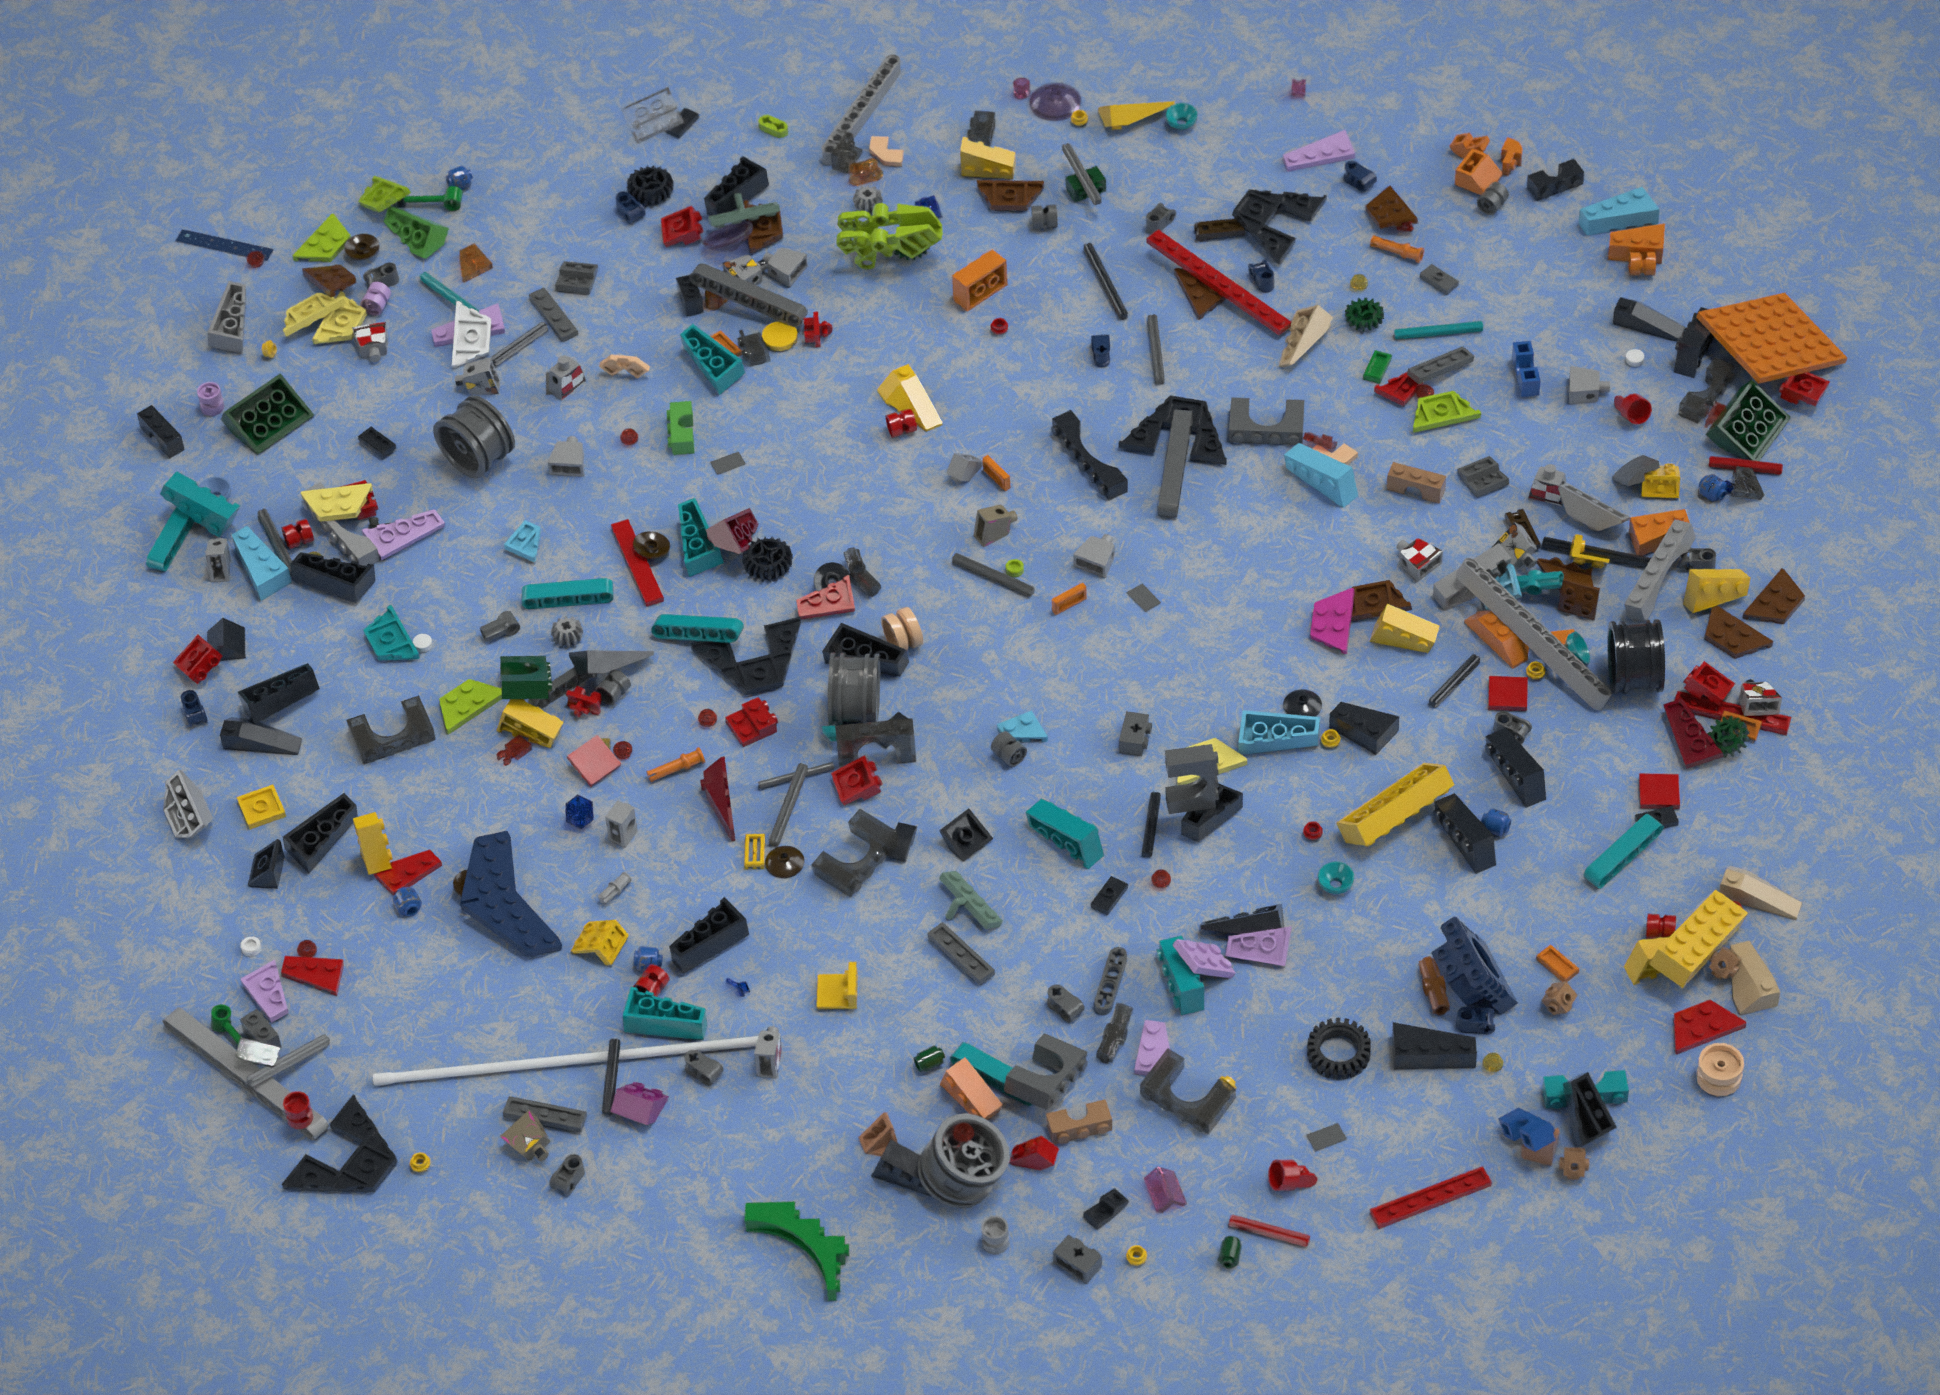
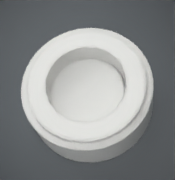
[1626,349,1644,367]
[413,634,432,652]
[240,937,261,957]

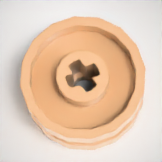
[881,607,923,650]
[1696,1043,1744,1096]

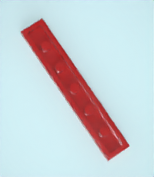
[611,519,664,607]
[1674,691,1792,736]
[1370,1166,1492,1229]

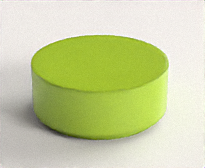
[1005,559,1024,577]

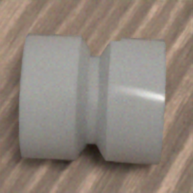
[981,1216,1009,1254]

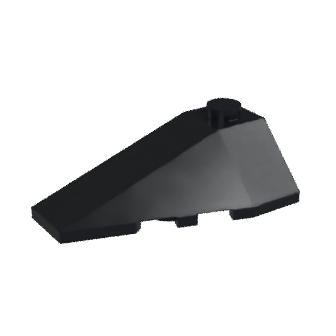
[1613,297,1686,342]
[220,717,302,755]
[1200,903,1285,934]

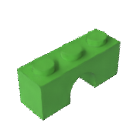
[667,401,695,455]

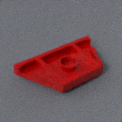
[1674,999,1747,1055]

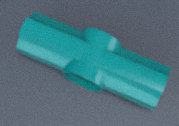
[1517,570,1564,595]

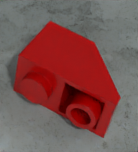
[1009,1135,1059,1171]

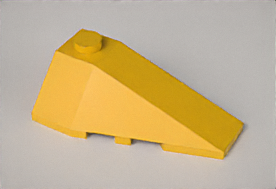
[1098,101,1175,130]
[877,364,943,432]

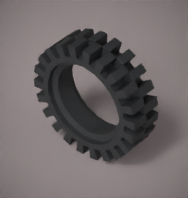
[1307,1017,1371,1080]

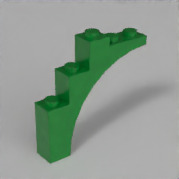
[745,1201,850,1301]

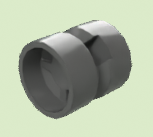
[1477,182,1509,215]
[1031,204,1058,229]
[595,669,631,705]
[991,731,1027,767]

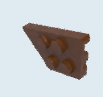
[977,180,1044,211]
[1365,185,1418,228]
[744,200,784,253]
[302,264,356,297]
[1174,268,1226,320]
[1742,568,1805,624]
[1351,580,1412,621]
[1705,605,1773,659]

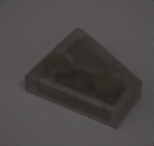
[1731,466,1765,500]

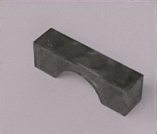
[1678,357,1735,424]

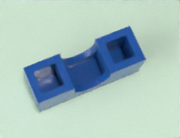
[1512,341,1541,397]
[1498,1107,1556,1152]

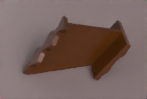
[1537,557,1600,620]

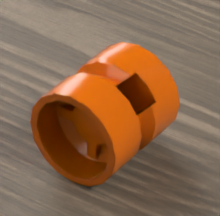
[1628,252,1656,276]

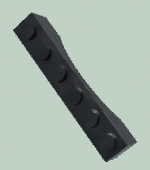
[1051,410,1128,500]

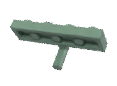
[708,193,780,228]
[939,871,1003,929]

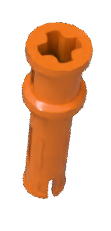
[1370,235,1424,263]
[646,747,705,782]

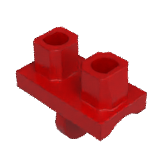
[804,312,833,348]
[566,686,602,717]

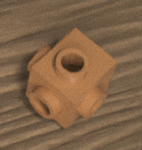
[1709,947,1742,979]
[1541,981,1578,1015]
[1559,1147,1589,1180]

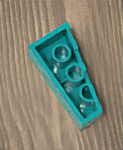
[680,323,745,395]
[160,471,240,538]
[678,498,724,577]
[1026,798,1104,869]
[1156,935,1204,1015]
[623,987,707,1040]

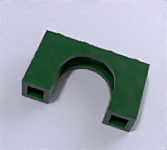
[500,656,552,699]

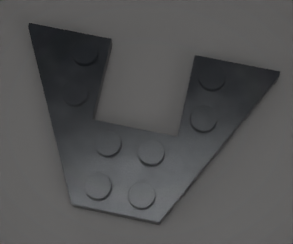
[1232,189,1327,264]
[1118,395,1227,465]
[690,617,801,695]
[282,1094,398,1192]

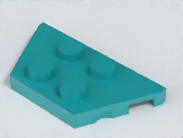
[363,605,420,660]

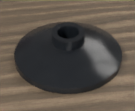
[814,562,851,591]
[1283,689,1322,717]

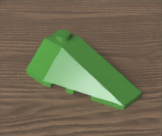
[384,206,449,259]

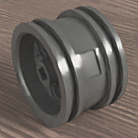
[433,395,515,479]
[828,653,880,727]
[917,1113,1010,1208]

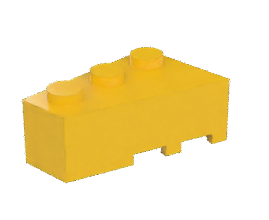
[960,137,1016,179]
[496,699,564,748]
[1624,937,1669,985]

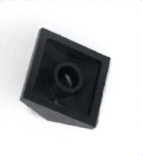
[939,808,994,861]

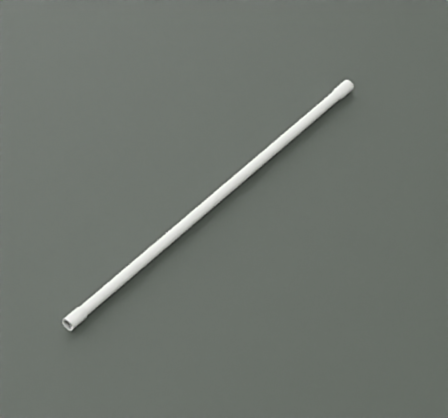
[373,1036,758,1086]

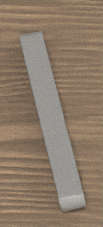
[822,54,901,166]

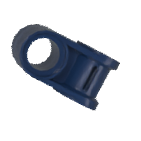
[1343,161,1377,192]
[616,191,646,224]
[1248,259,1274,293]
[1091,334,1110,368]
[180,690,208,727]
[1456,1006,1495,1034]

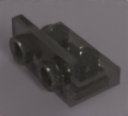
[831,132,863,174]
[737,330,771,367]
[235,1038,280,1067]

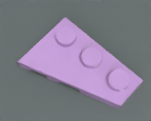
[240,960,289,1023]
[1134,1020,1175,1080]

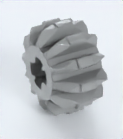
[853,185,883,212]
[551,616,583,648]

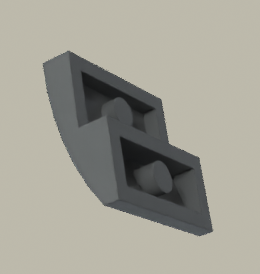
[555,261,598,294]
[1612,455,1660,486]
[1457,456,1509,497]

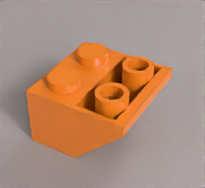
[1455,148,1503,195]

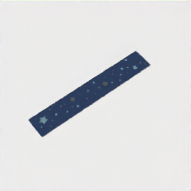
[175,229,274,261]

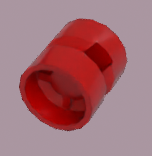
[885,408,917,438]
[281,519,314,549]
[1646,913,1676,939]
[633,964,670,997]
[283,1091,313,1129]

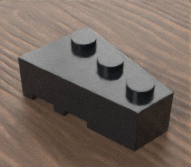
[1329,702,1400,755]
[1181,783,1243,842]
[1563,1072,1617,1148]
[871,1139,931,1197]

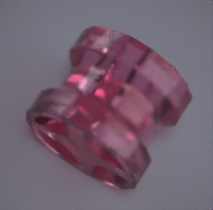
[1013,77,1031,99]
[1292,79,1306,96]

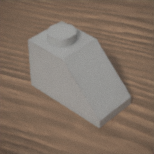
[946,453,983,483]

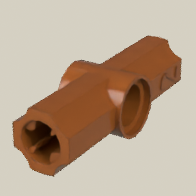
[1419,956,1450,1016]

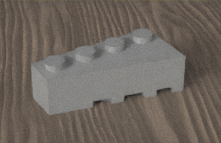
[207,281,247,354]
[1433,543,1511,611]

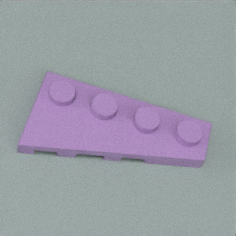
[1283,130,1355,172]
[431,303,505,347]
[362,509,445,561]

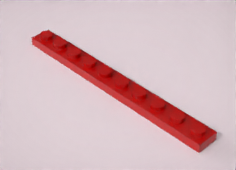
[1146,229,1292,335]

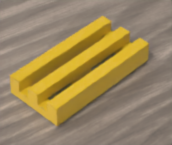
[744,834,765,869]

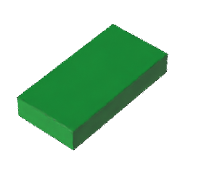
[1363,350,1392,384]

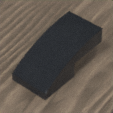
[886,822,917,862]
[1083,1188,1129,1230]

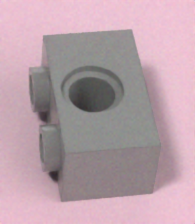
[605,800,638,848]

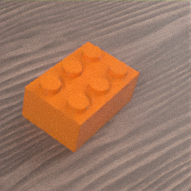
[952,249,1008,312]

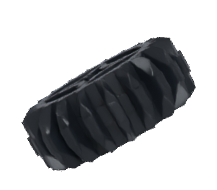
[627,165,674,206]
[742,536,793,582]

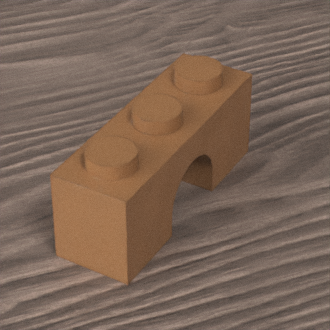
[1387,462,1446,504]
[1046,1099,1113,1145]

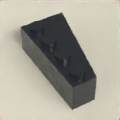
[704,156,769,216]
[1674,307,1714,378]
[290,552,376,603]
[822,623,909,677]
[238,663,320,724]
[1485,728,1546,808]
[283,793,358,873]
[1433,793,1496,874]
[669,897,749,974]
[1392,1022,1477,1070]

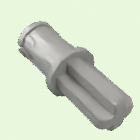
[598,872,632,904]

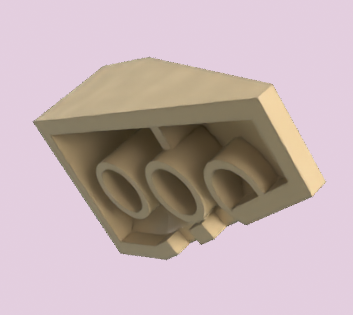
[1279,305,1333,368]
[1720,866,1802,920]
[1730,941,1780,1015]

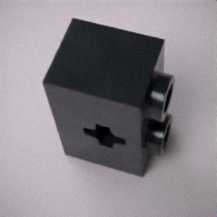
[676,274,704,317]

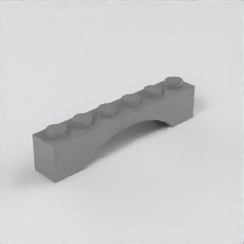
[301,482,380,566]
[1624,519,1696,622]

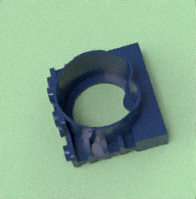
[1431,917,1518,1014]

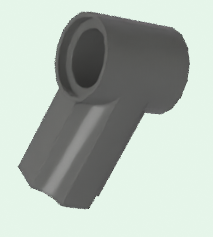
[480,611,520,642]

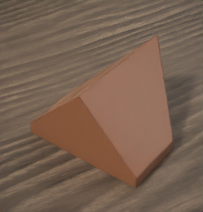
[858,1112,898,1157]
[1521,1128,1560,1166]

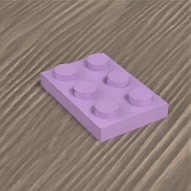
[1173,939,1236,979]

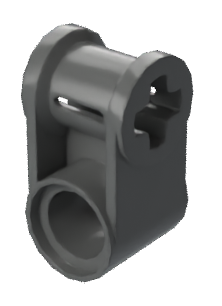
[1146,203,1176,234]
[363,262,399,288]
[1679,547,1716,572]
[1493,711,1532,744]
[1047,984,1085,1022]
[684,1050,724,1086]
[549,1154,585,1196]

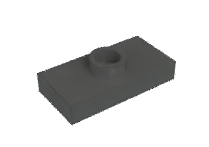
[1420,264,1459,295]

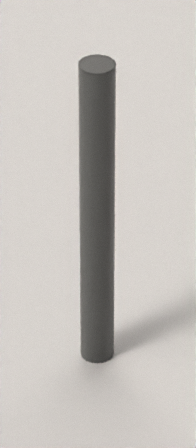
[758,762,834,789]

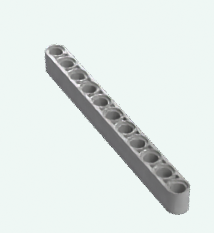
[1456,558,1612,710]
[163,1007,329,1141]

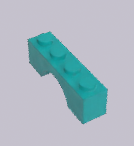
[1542,1070,1629,1109]

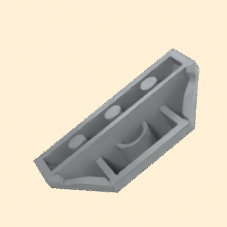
[1558,483,1630,531]
[163,769,213,839]

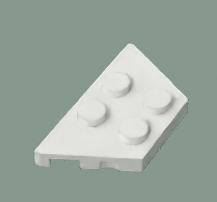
[452,301,491,368]

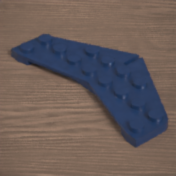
[460,831,562,956]

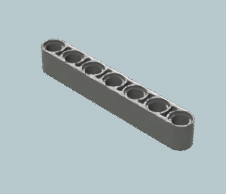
[689,263,808,327]
[1158,410,1193,517]

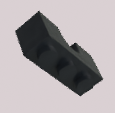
[1527,159,1584,201]
[137,405,185,459]

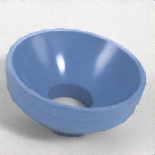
[199,477,231,499]

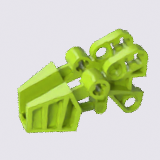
[836,203,943,270]

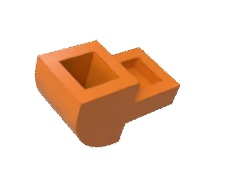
[1449,133,1490,158]
[1501,137,1523,176]

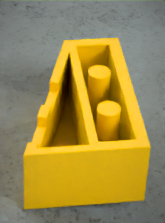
[1683,569,1751,613]
[1369,604,1440,653]
[353,812,393,875]

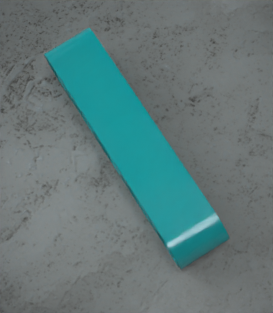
[146,507,195,571]
[522,578,614,609]
[651,614,744,643]
[1583,814,1664,889]
[950,1042,1032,1106]

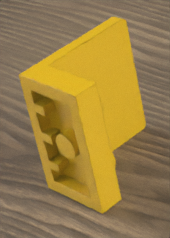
[1641,463,1680,498]
[1569,534,1610,569]
[571,919,629,965]
[817,962,858,1009]

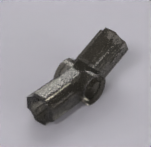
[844,547,881,597]
[1096,1003,1134,1064]

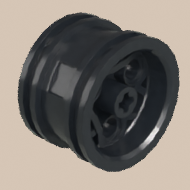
[1607,619,1665,694]

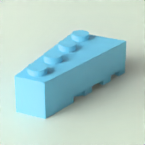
[1579,187,1660,235]
[1284,443,1358,508]
[232,526,292,601]
[1238,710,1320,755]

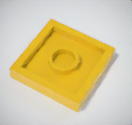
[237,784,286,830]

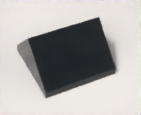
[207,618,246,661]
[247,839,285,889]

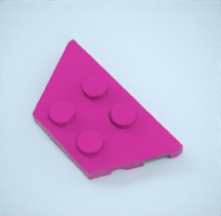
[1310,588,1355,654]

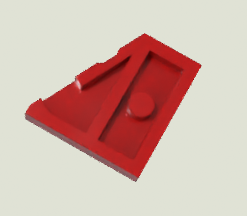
[1374,372,1423,406]

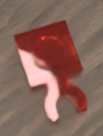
[1705,402,1726,428]
[1303,432,1338,449]
[496,735,532,766]

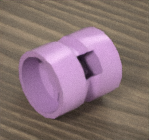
[360,282,391,316]
[197,382,224,416]

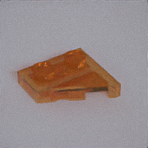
[459,243,493,283]

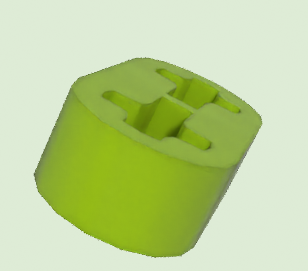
[758,115,788,138]

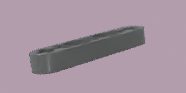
[528,667,589,709]
[1094,947,1127,1015]

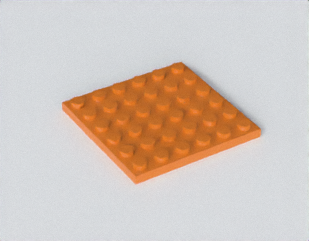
[1696,293,1847,384]

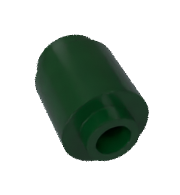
[913,1045,945,1072]
[1218,1236,1242,1269]

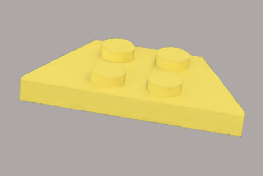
[312,291,367,344]
[283,293,346,337]
[301,483,373,522]
[1177,738,1247,785]

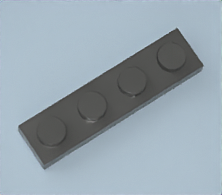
[529,288,578,342]
[1407,346,1474,384]
[928,922,995,985]
[503,1096,587,1133]

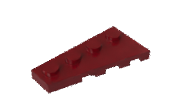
[1663,698,1724,769]

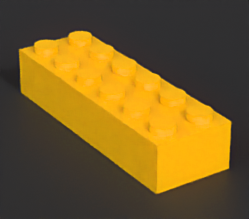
[1336,763,1455,846]
[1650,890,1748,988]

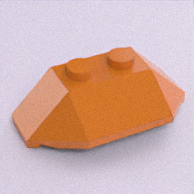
[1464,610,1529,669]

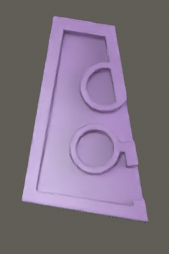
[1226,926,1292,966]

